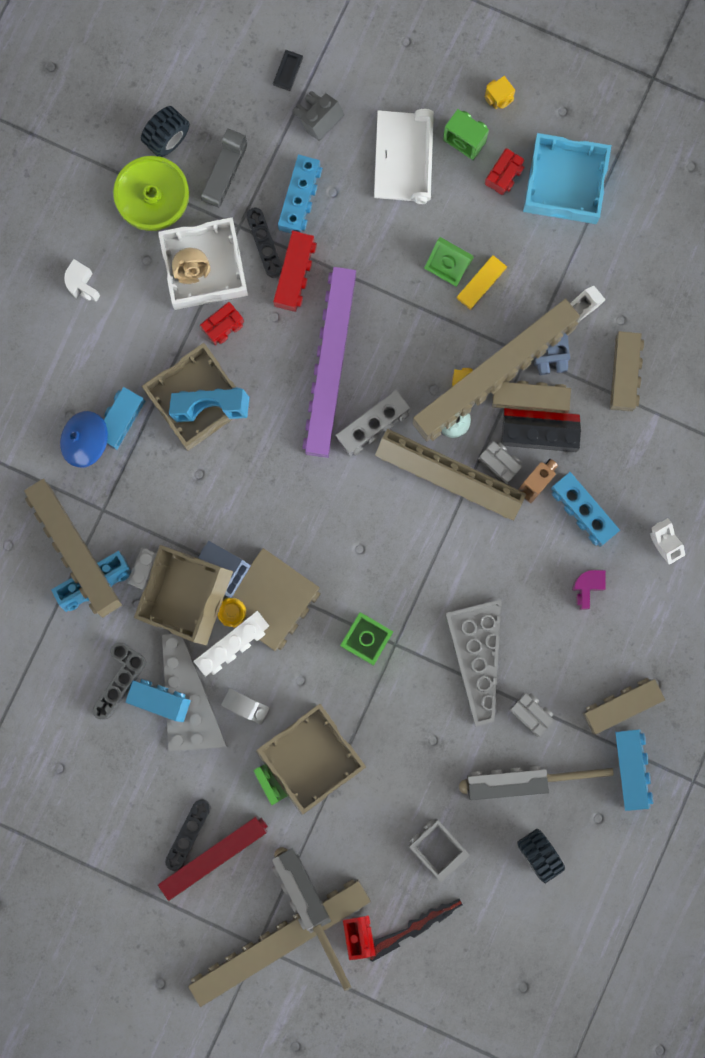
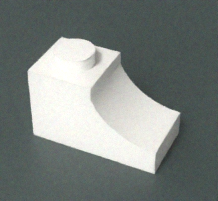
[570,286,605,323]

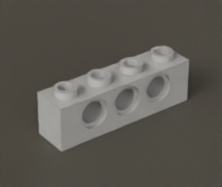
[336,390,410,457]

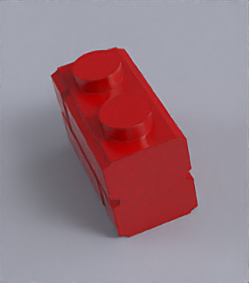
[485,148,525,195]
[200,302,244,345]
[343,915,375,960]

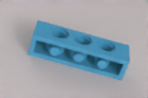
[551,472,620,547]

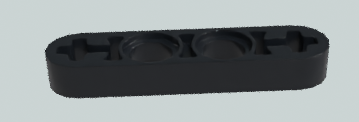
[247,207,282,278]
[165,799,211,871]

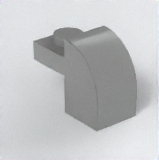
[221,688,270,725]

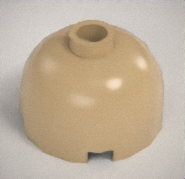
[172,248,210,284]

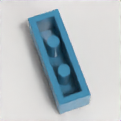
[104,387,146,450]
[125,679,191,722]

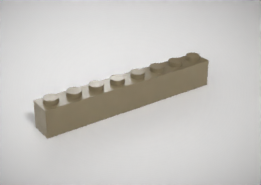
[375,429,526,521]
[24,478,122,618]

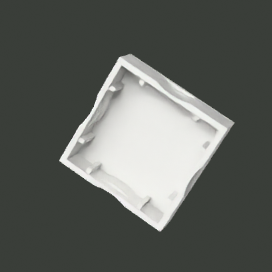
[158,218,248,310]

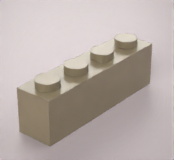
[610,331,644,412]
[492,380,571,413]
[583,677,665,735]

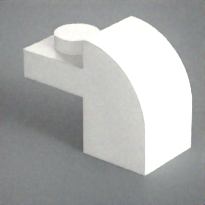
[64,259,100,302]
[650,518,685,564]

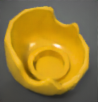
[217,598,247,628]

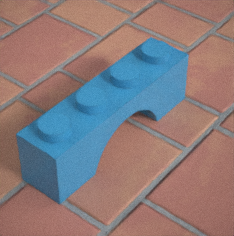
[169,387,250,422]

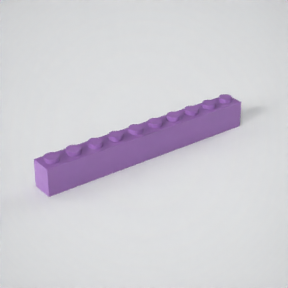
[302,267,356,458]

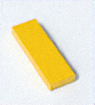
[456,255,507,310]

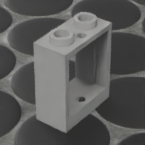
[408,819,470,882]

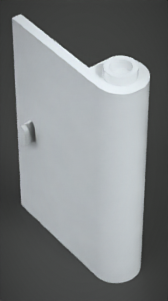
[374,109,434,204]

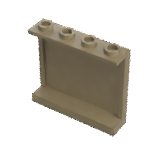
[227,548,321,652]

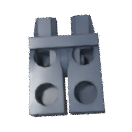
[533,333,570,375]

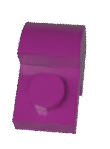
[572,570,606,610]

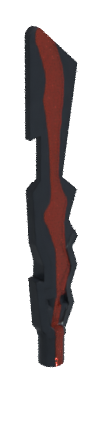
[370,899,463,962]

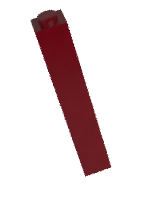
[158,816,268,901]

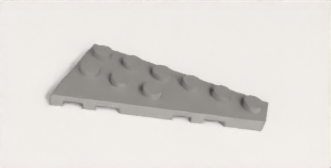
[445,599,502,727]
[162,634,227,751]

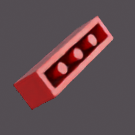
[273,230,317,312]

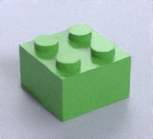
[443,109,489,161]
[340,612,393,666]

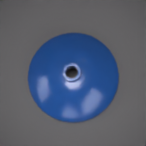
[60,411,108,468]

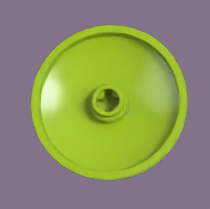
[113,156,189,231]

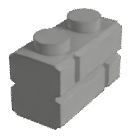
[478,442,522,484]
[127,547,157,590]
[509,693,555,737]

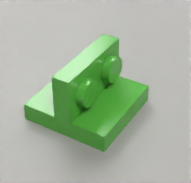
[424,237,474,287]

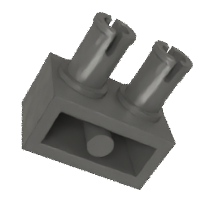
[293,91,344,141]

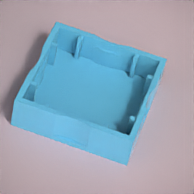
[523,133,612,224]

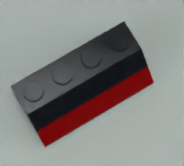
[501,408,581,452]

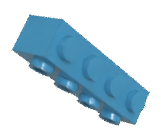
[278,154,323,234]
[51,551,132,612]
[615,729,653,811]

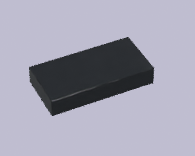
[273,50,303,91]

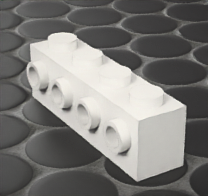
[193,611,269,677]

